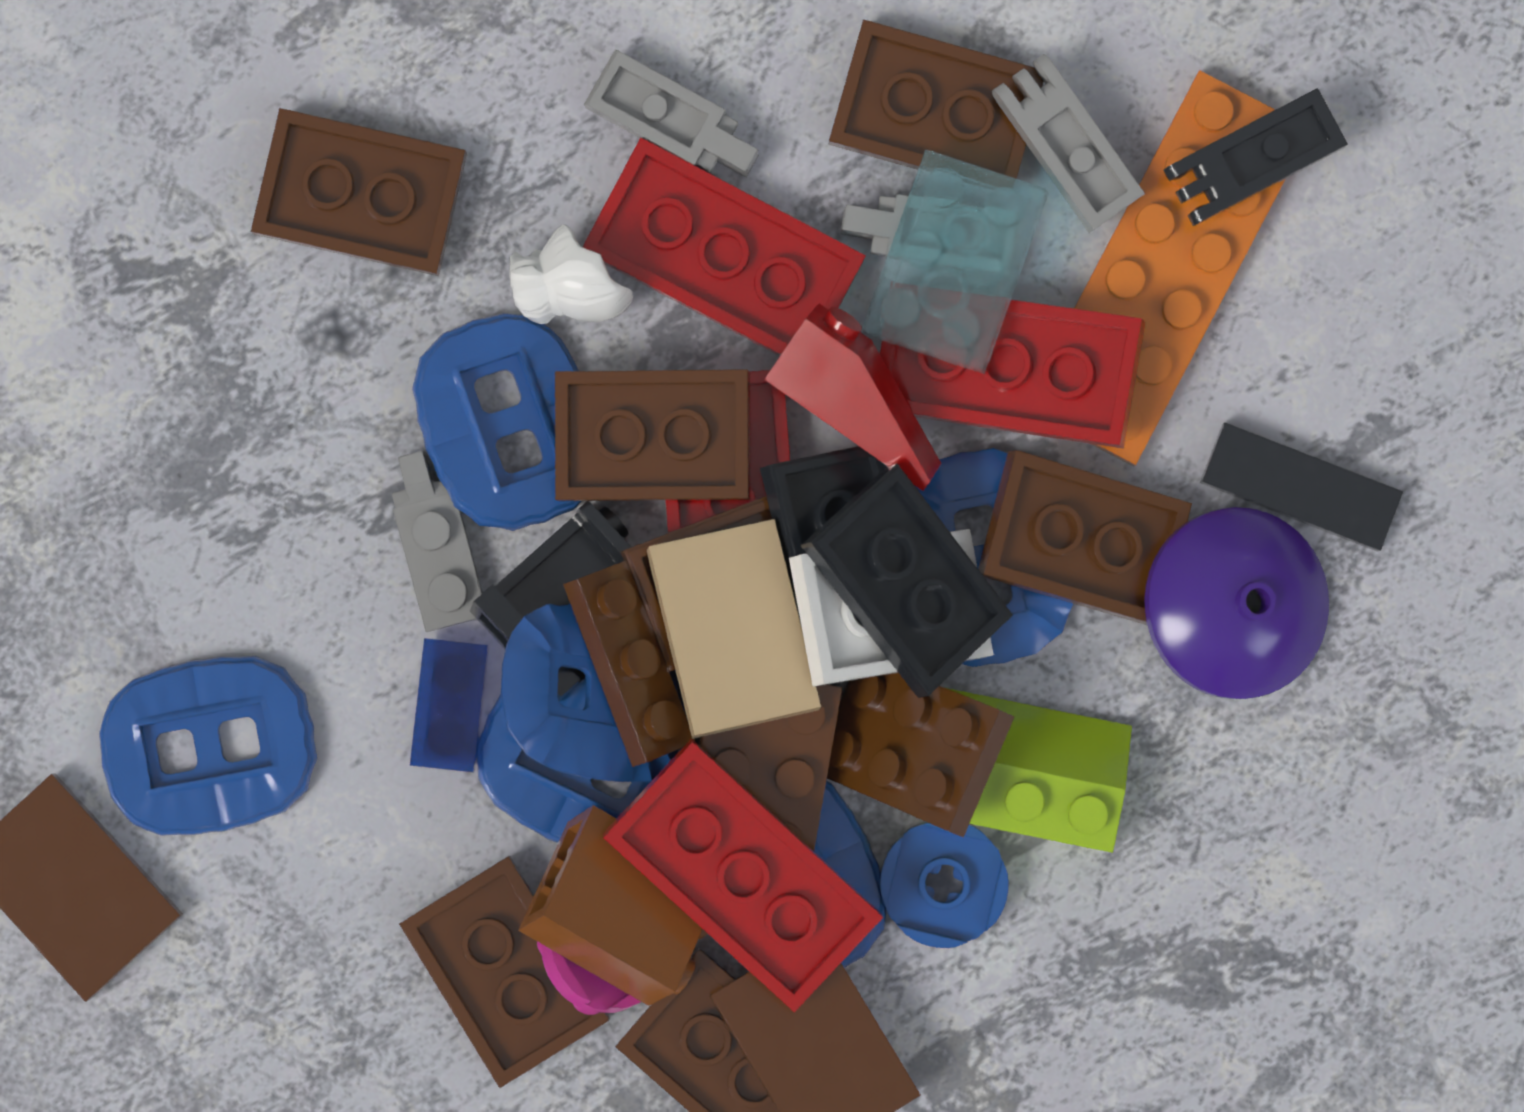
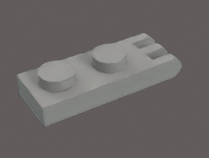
[992,54,1145,233]

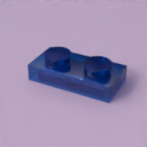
[410,638,489,773]

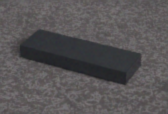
[1200,423,1403,552]

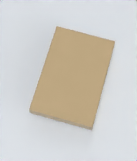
[647,519,821,739]

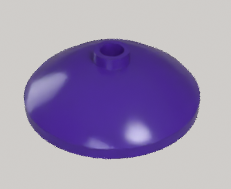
[1145,507,1329,699]

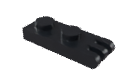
[1163,88,1348,227]

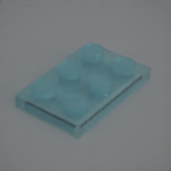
[862,149,1049,374]

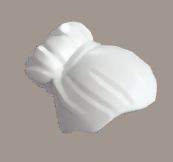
[509,224,633,324]

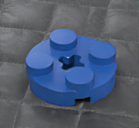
[880,822,1009,948]

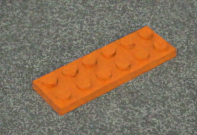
[1074,70,1286,467]

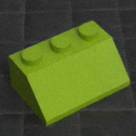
[947,688,1132,853]

